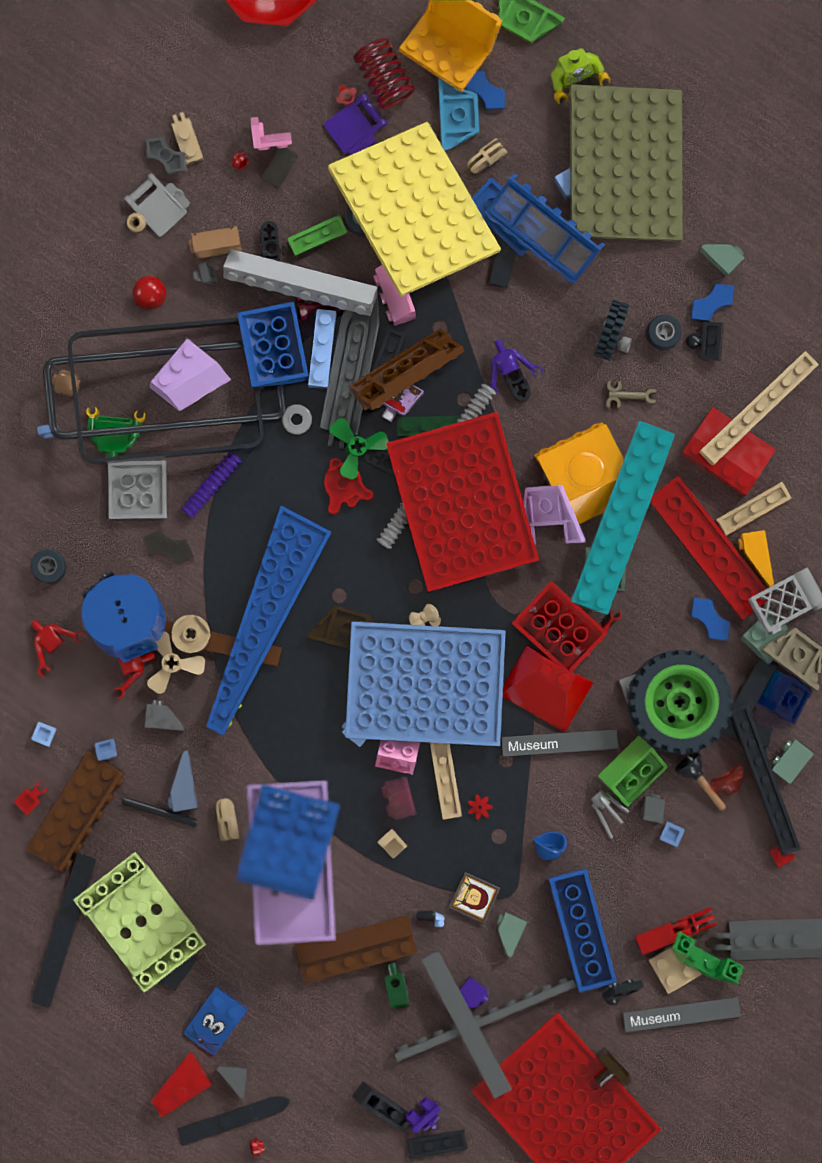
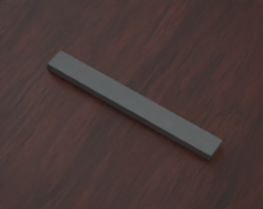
[421,950,512,1098]

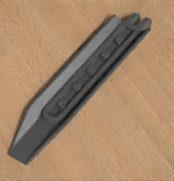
[320,283,379,449]
[715,918,822,960]

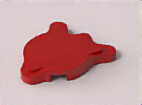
[324,458,373,515]

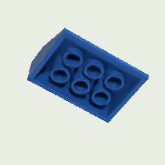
[237,302,309,388]

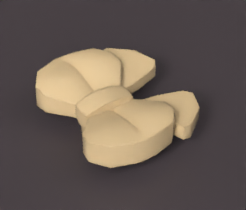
[409,604,441,627]

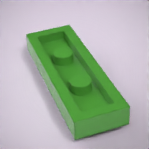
[287,215,347,257]

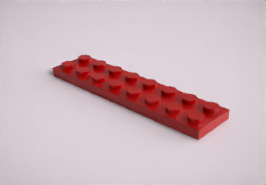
[650,476,773,620]

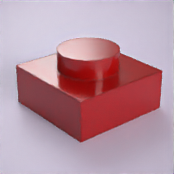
[769,846,795,868]

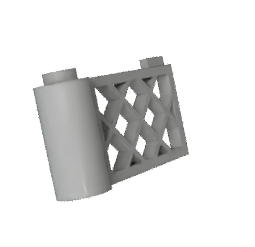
[748,567,822,635]

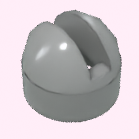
[616,337,632,353]

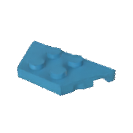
[438,78,479,152]

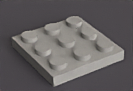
[108,461,167,520]

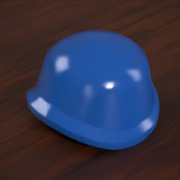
[533,832,567,860]

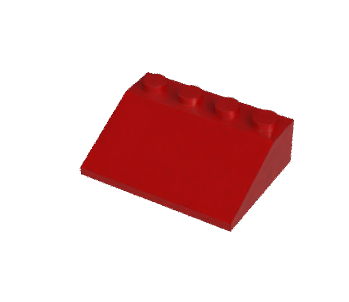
[681,407,776,497]
[512,581,608,672]

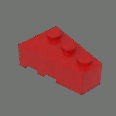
[151,1050,212,1117]

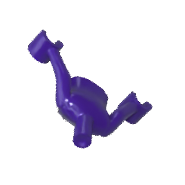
[489,339,544,394]

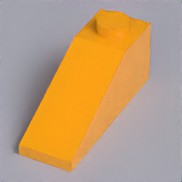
[738,530,774,588]

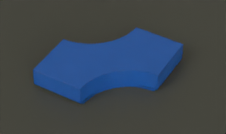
[466,71,505,110]
[691,283,734,322]
[691,598,730,641]

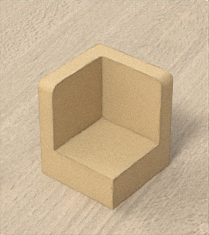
[378,829,407,858]

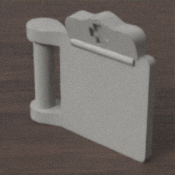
[124,173,190,237]

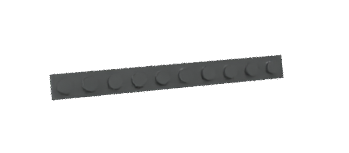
[394,976,576,1062]

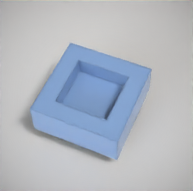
[31,722,57,747]

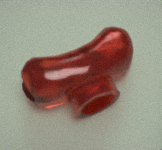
[710,765,744,795]

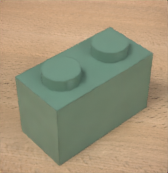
[770,739,814,784]

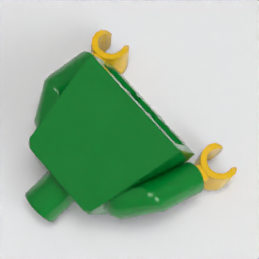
[86,407,146,457]

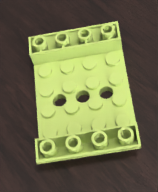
[74,852,206,992]

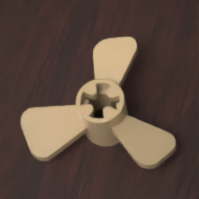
[147,632,205,694]

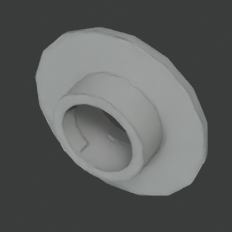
[282,405,312,434]

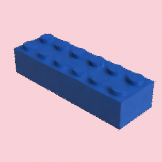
[548,868,617,992]

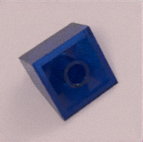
[758,670,812,725]

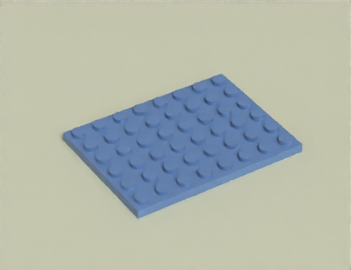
[345,622,506,746]

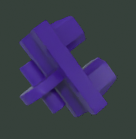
[405,1096,442,1133]

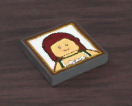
[449,872,500,923]

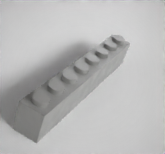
[223,249,377,316]

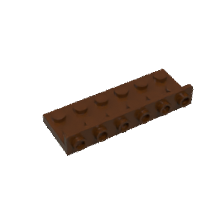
[27,751,125,872]

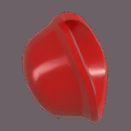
[133,276,166,310]

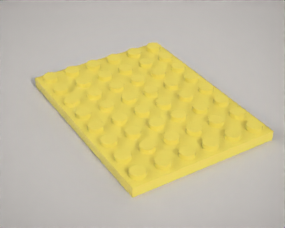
[328,122,501,297]

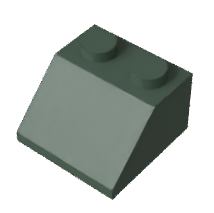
[740,608,789,665]

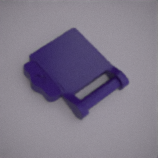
[324,93,388,155]

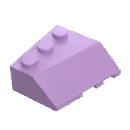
[150,339,231,411]

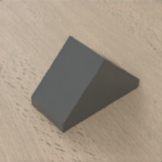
[216,1064,248,1099]

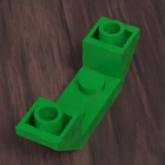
[671,932,744,984]

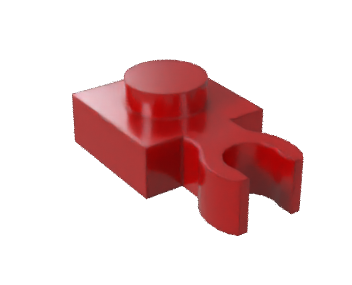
[14,782,48,815]

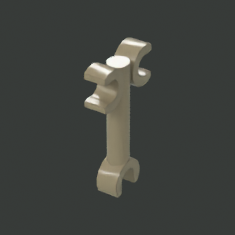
[606,381,656,409]

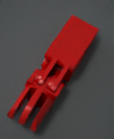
[634,907,718,955]

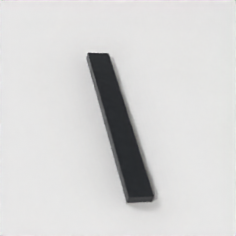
[731,704,801,856]
[31,853,96,1008]

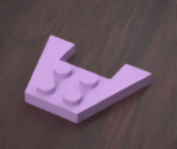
[523,485,586,544]

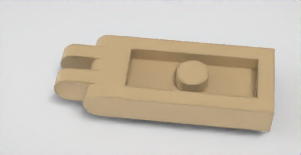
[171,112,203,165]

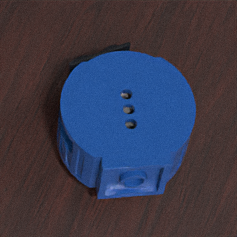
[82,571,166,663]

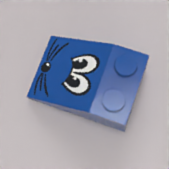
[183,986,248,1056]

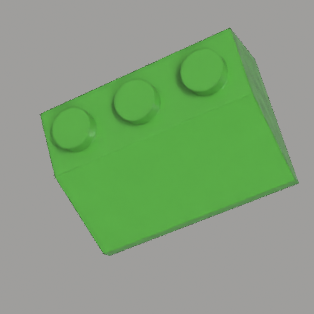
[598,736,668,807]

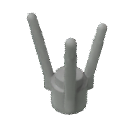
[591,790,629,839]

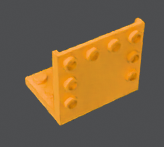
[399,0,502,93]

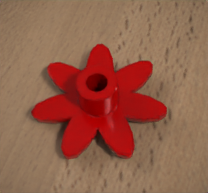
[468,795,493,820]

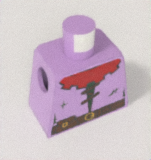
[382,385,424,422]

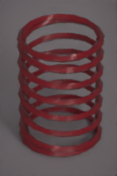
[353,38,415,109]

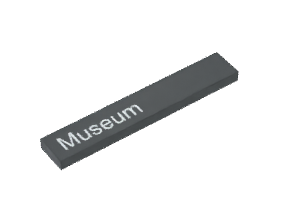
[501,729,618,756]
[623,997,741,1032]

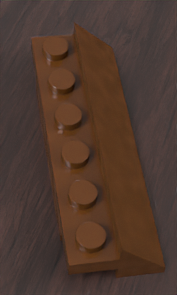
[348,329,465,410]
[296,915,417,983]

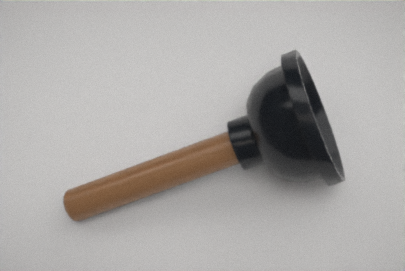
[674,752,726,811]

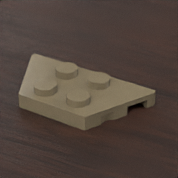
[760,628,822,691]

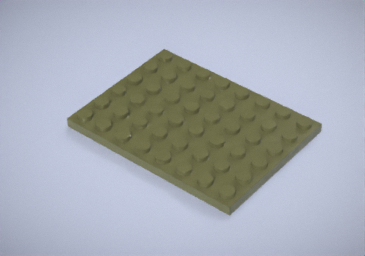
[570,85,683,241]

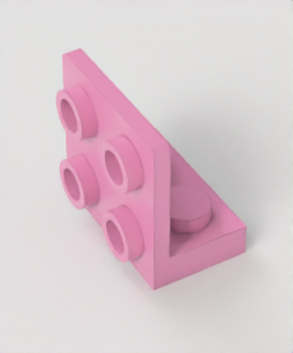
[251,117,292,150]
[375,740,420,775]

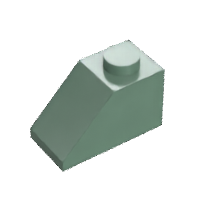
[699,244,744,277]
[496,912,527,957]

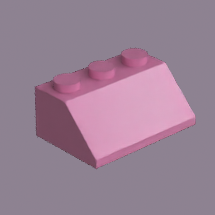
[373,265,416,326]

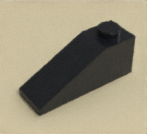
[352,1081,409,1132]

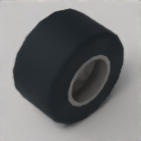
[647,314,682,350]

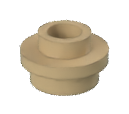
[127,213,146,232]

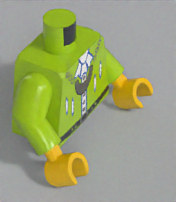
[551,48,611,105]

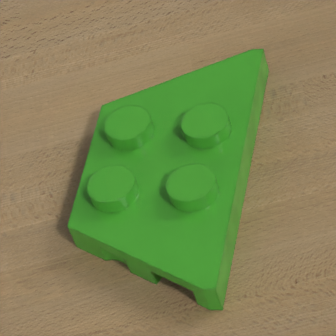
[498,0,565,44]

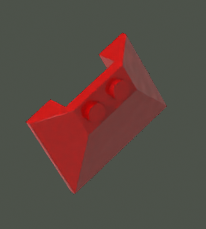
[502,645,594,732]

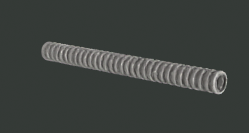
[377,384,496,549]

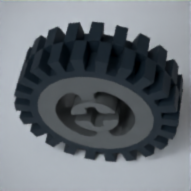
[594,299,629,361]

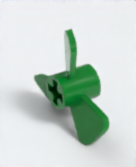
[329,418,388,479]

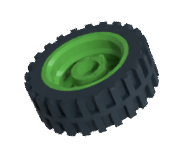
[626,650,734,754]

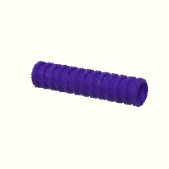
[181,452,242,518]

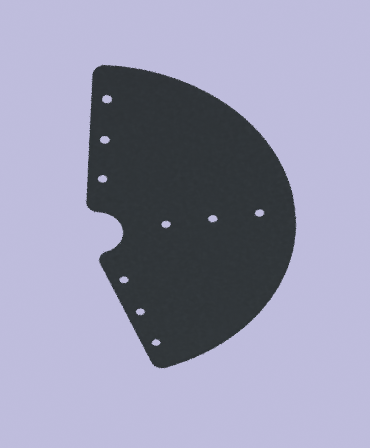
[204,276,541,899]

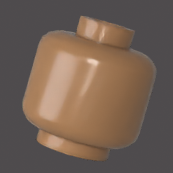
[52,370,81,397]

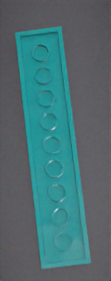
[572,421,675,615]

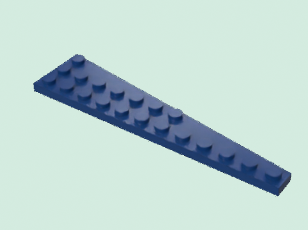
[206,506,332,736]

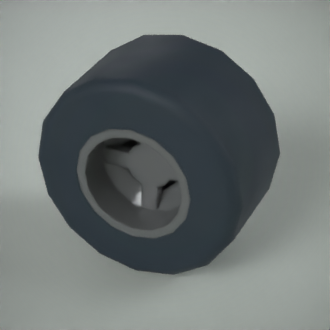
[31,549,67,584]

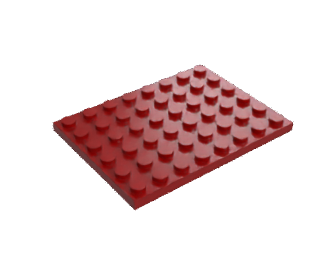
[386,412,539,592]
[471,1012,662,1163]

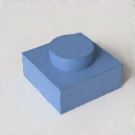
[37,425,59,439]
[95,738,117,761]
[659,822,685,847]

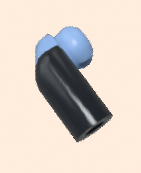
[417,911,445,927]

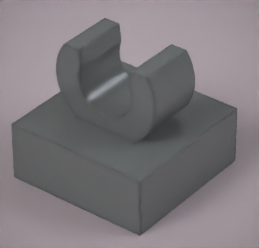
[193,262,217,284]

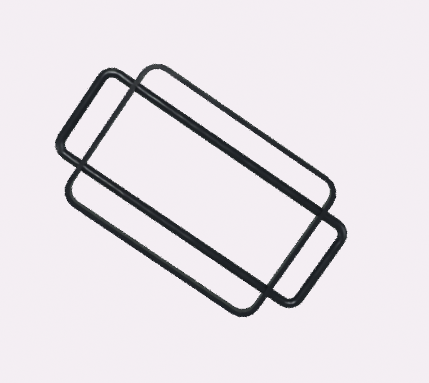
[43,318,287,465]

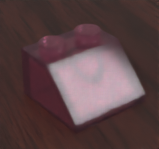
[381,777,416,820]

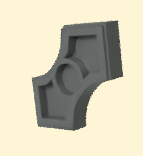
[145,136,187,175]

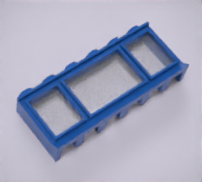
[484,173,605,284]

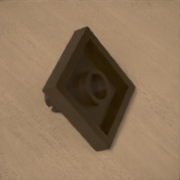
[594,1047,631,1087]

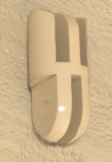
[467,138,507,173]
[216,798,239,841]

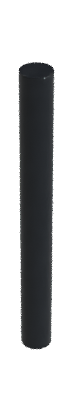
[122,797,198,827]

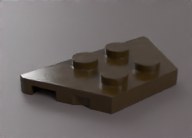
[307,605,373,650]

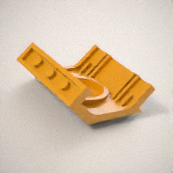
[534,422,624,524]

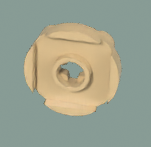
[172,615,211,653]

